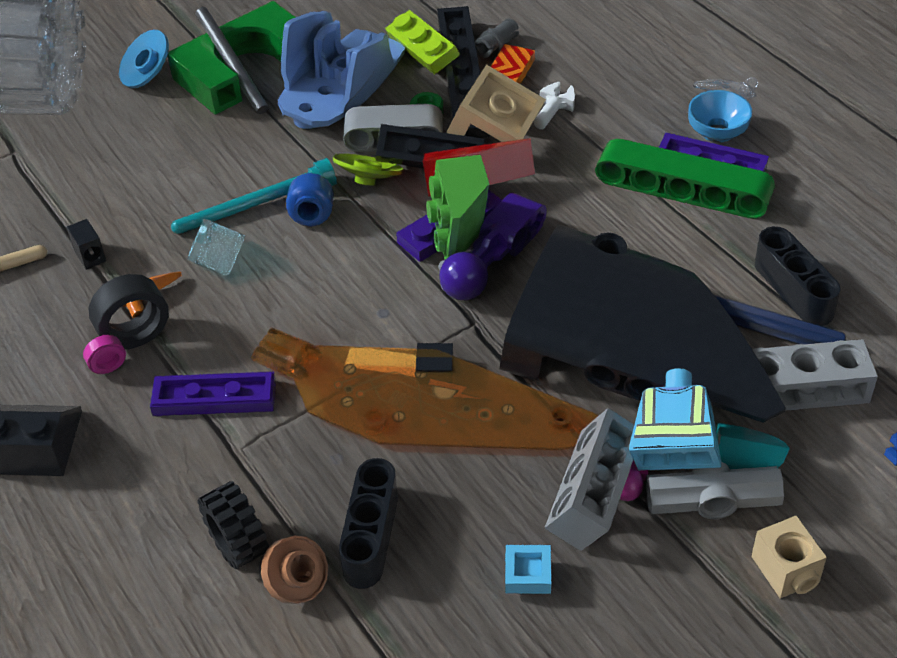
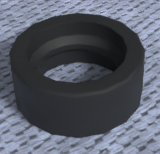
[88,274,169,350]

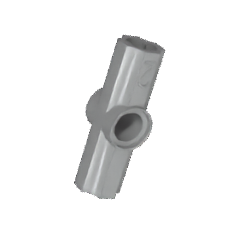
[646,462,784,519]

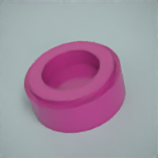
[83,335,126,374]

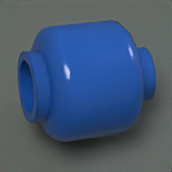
[286,173,334,227]

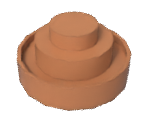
[261,535,328,604]

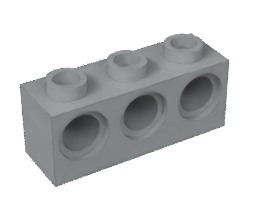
[752,339,878,411]
[545,408,634,551]

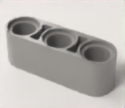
[343,104,443,152]

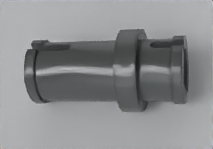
[475,18,519,58]

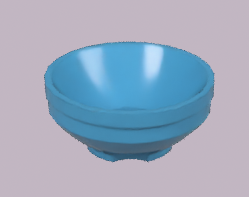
[688,90,752,142]

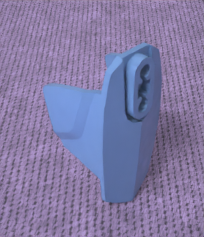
[278,11,405,129]

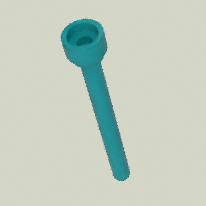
[171,158,337,234]

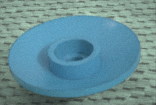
[119,30,169,88]

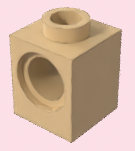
[751,516,827,599]

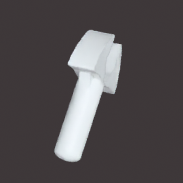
[533,82,575,129]

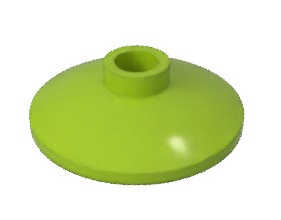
[333,154,403,186]

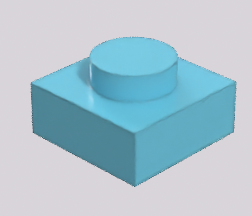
[505,545,551,594]

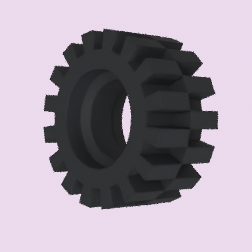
[197,481,269,569]

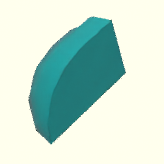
[716,423,790,469]

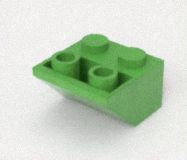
[426,155,489,260]

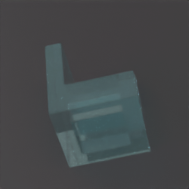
[187,219,245,276]

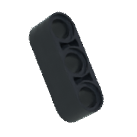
[755,226,841,326]
[339,458,398,589]

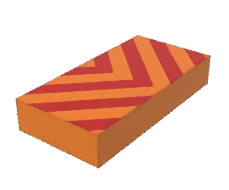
[491,44,535,84]

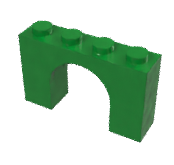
[167,1,296,115]

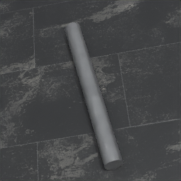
[195,7,268,114]

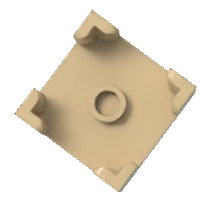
[446,64,546,142]

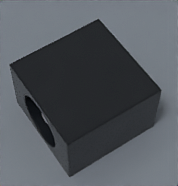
[67,219,106,270]
[415,343,454,385]

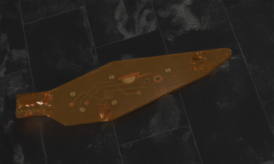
[251,326,599,450]

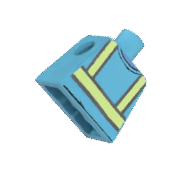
[629,368,721,471]

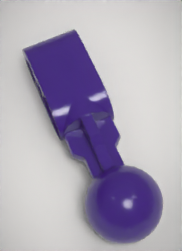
[439,193,547,301]

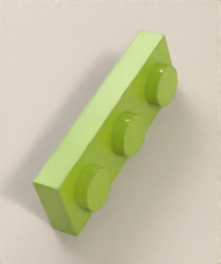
[385,10,460,75]

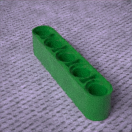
[595,139,775,219]

